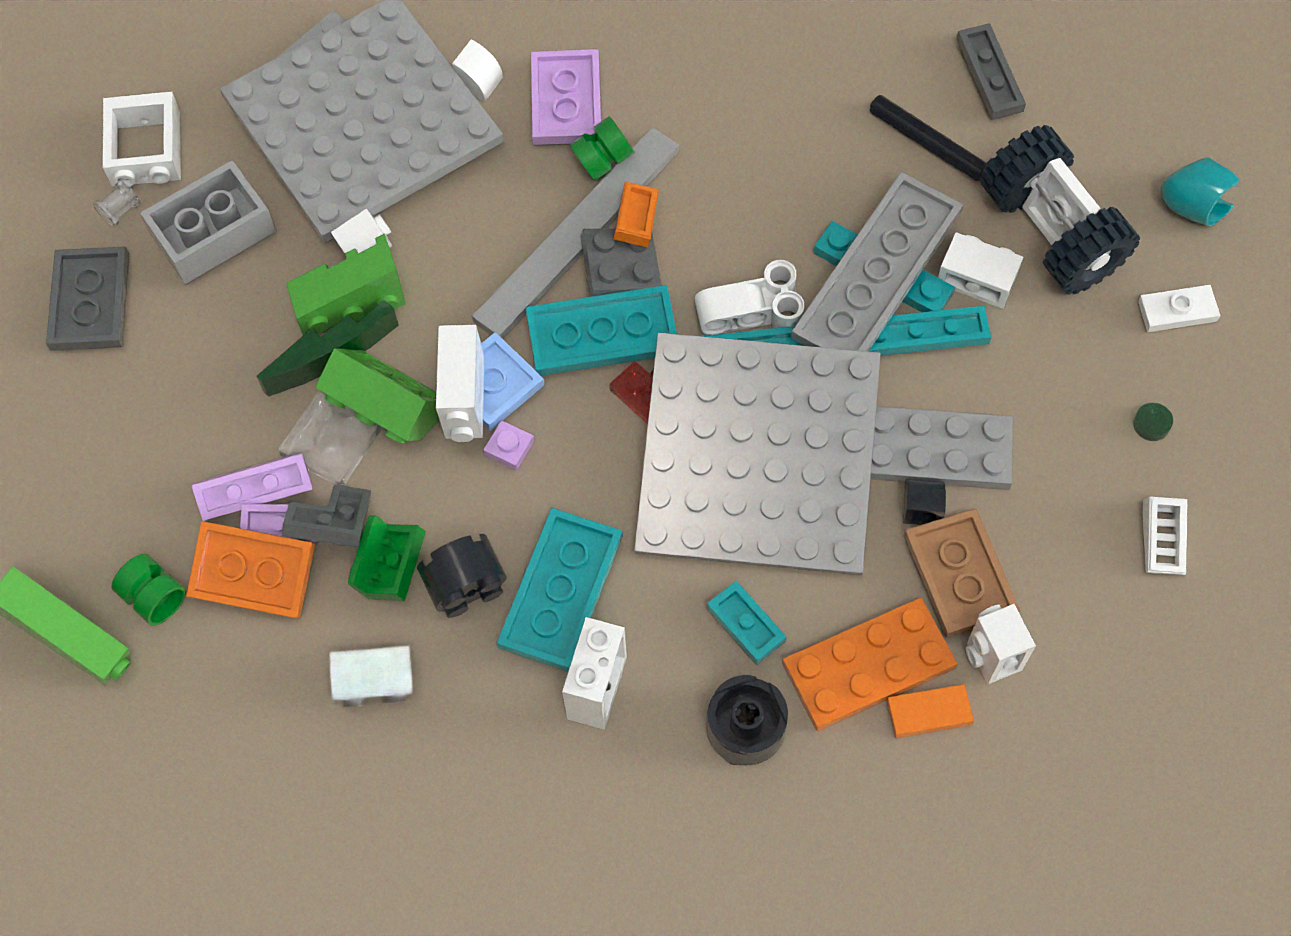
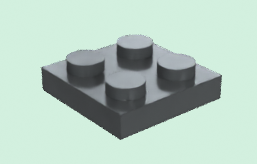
[581,229,662,297]

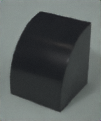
[903,479,946,525]

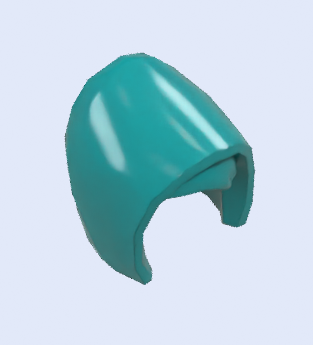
[1160,157,1240,227]

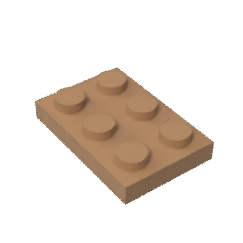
[904,508,1020,638]

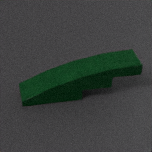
[257,300,399,397]

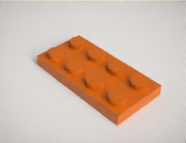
[782,597,958,732]

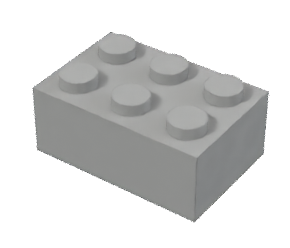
[140,160,276,284]

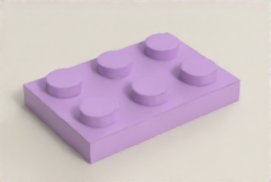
[531,49,601,145]

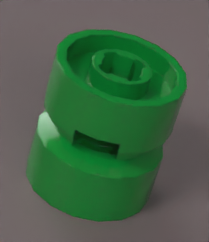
[570,116,635,181]
[111,554,186,626]

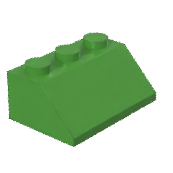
[315,348,439,444]

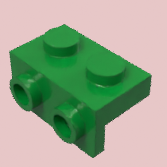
[348,515,426,601]

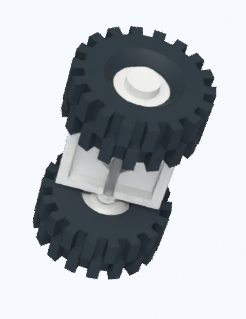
[980,125,1140,295]

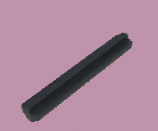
[870,95,989,181]

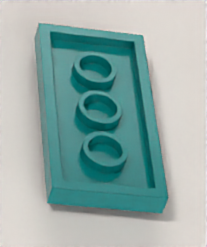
[526,285,677,376]
[496,508,623,672]

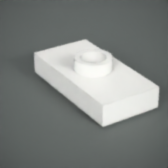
[1138,285,1221,332]

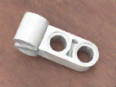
[694,260,804,335]

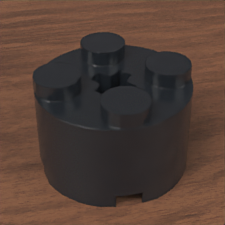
[417,534,507,618]
[707,675,788,766]

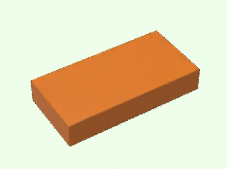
[613,181,659,248]
[887,684,974,739]

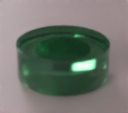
[1133,402,1173,441]

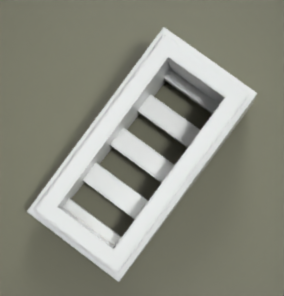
[1143,497,1187,575]

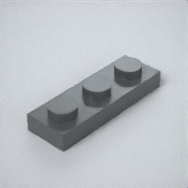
[956,23,1026,120]

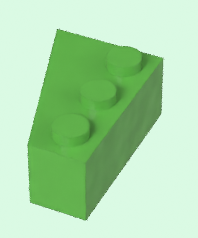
[286,233,406,335]

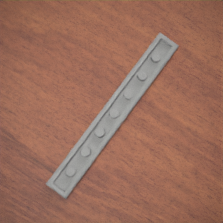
[472,127,679,339]

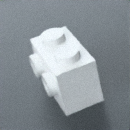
[966,604,1036,685]

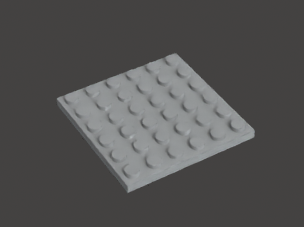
[220,0,504,243]
[635,333,881,576]

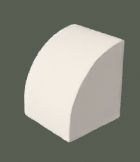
[452,39,503,102]

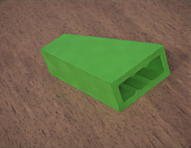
[0,566,131,685]

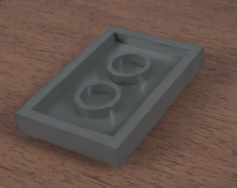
[46,247,129,351]

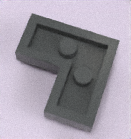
[282,485,371,547]

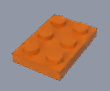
[186,521,315,618]

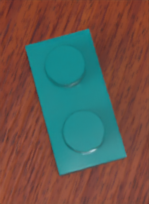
[707,580,787,665]

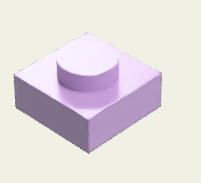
[483,420,535,471]

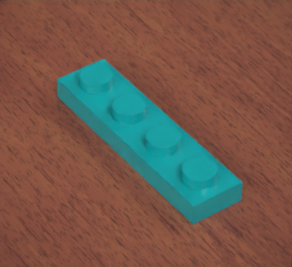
[813,221,955,312]

